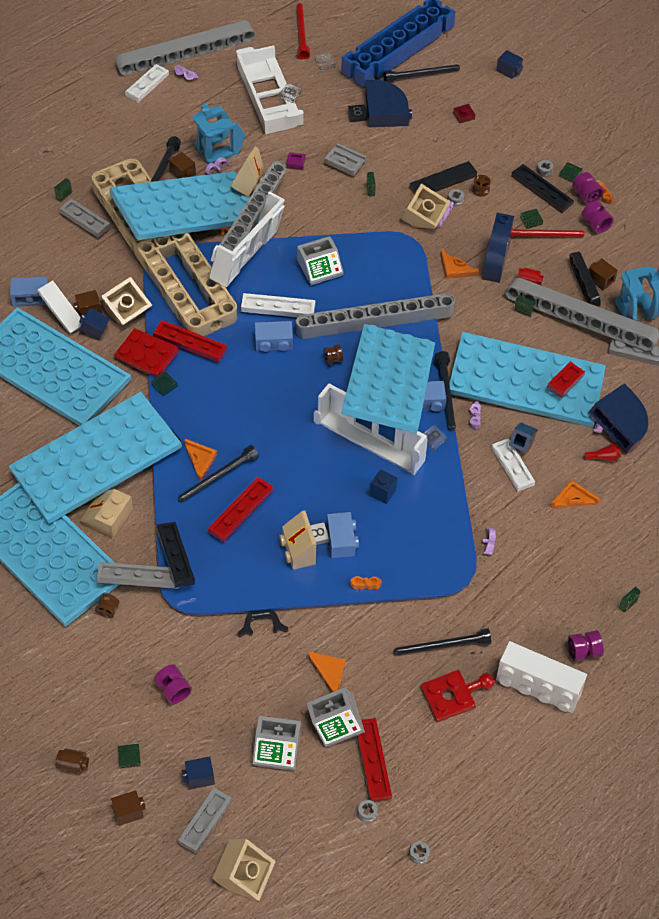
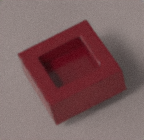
[453,104,476,124]

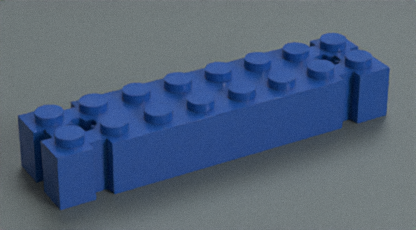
[341,0,456,88]

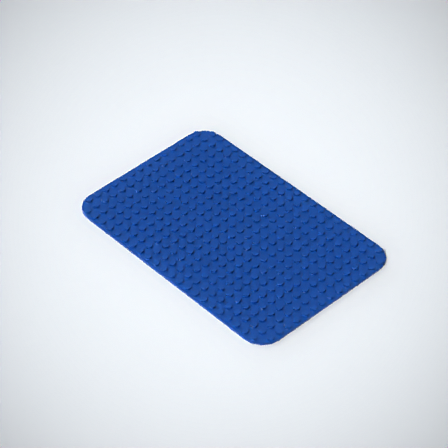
[144,231,477,616]

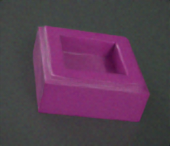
[287,152,306,170]

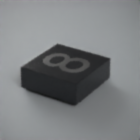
[348,104,367,122]

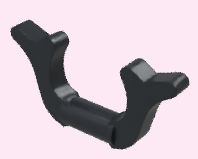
[238,609,288,637]

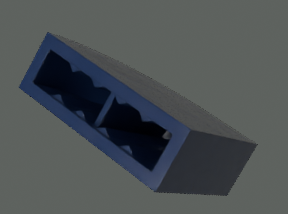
[365,80,412,127]
[483,213,514,283]
[588,383,648,454]

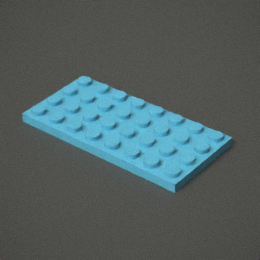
[109,171,260,240]
[0,307,132,426]
[341,324,435,434]
[450,332,606,427]
[9,392,182,524]
[0,482,120,627]

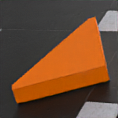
[441,249,479,279]
[184,439,218,481]
[550,480,601,508]
[308,651,346,692]

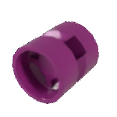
[572,172,604,204]
[581,201,614,234]
[568,630,604,661]
[154,664,192,704]

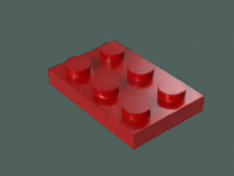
[113,328,179,378]

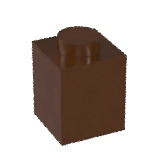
[169,152,196,178]
[588,258,618,291]
[73,290,102,317]
[111,790,146,826]

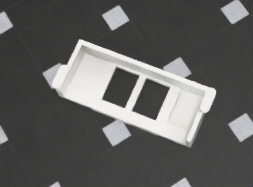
[236,45,303,134]
[209,192,285,287]
[314,384,428,475]

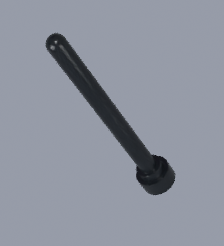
[383,64,460,83]
[151,136,181,182]
[434,351,456,431]
[178,445,259,502]
[393,628,491,656]

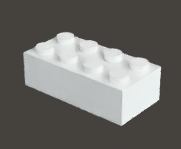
[496,641,587,713]

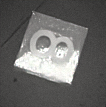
[279,83,301,103]
[423,425,447,451]

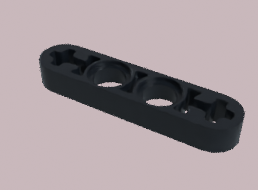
[569,251,601,307]

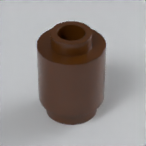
[56,748,89,773]

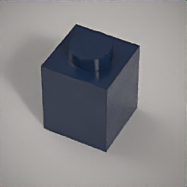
[496,50,523,79]
[79,308,110,340]
[509,423,538,452]
[370,469,397,504]
[182,756,215,790]

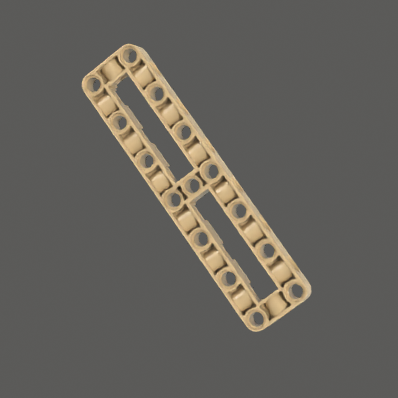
[92,159,237,336]

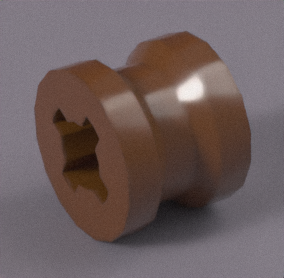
[473,175,491,197]
[323,344,343,366]
[95,593,120,618]

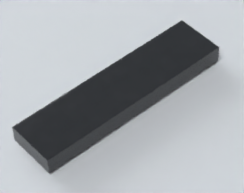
[409,161,477,193]
[511,164,574,213]
[156,522,195,588]

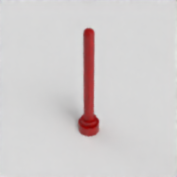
[296,3,310,60]
[511,228,585,238]

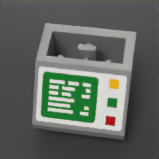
[297,236,344,285]
[307,687,365,748]
[253,716,301,771]

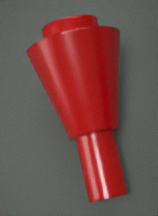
[585,443,621,462]

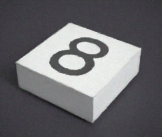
[310,522,329,545]

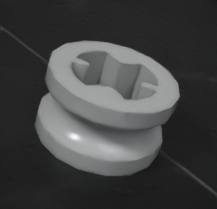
[537,160,553,177]
[448,189,464,206]
[358,800,378,822]
[410,841,430,864]

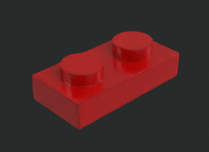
[547,361,585,398]

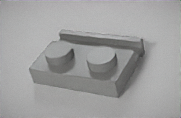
[324,143,366,176]

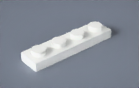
[241,293,315,317]

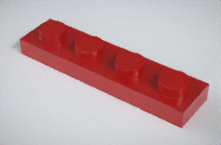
[153,320,227,363]
[208,477,273,543]
[357,718,392,802]

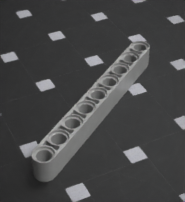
[115,20,256,76]
[220,161,286,251]
[505,278,659,351]
[296,294,455,339]

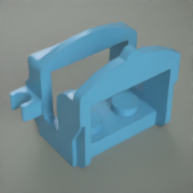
[193,103,246,163]
[615,266,659,321]

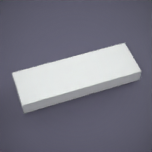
[125,64,169,103]
[37,281,82,335]
[491,438,535,492]

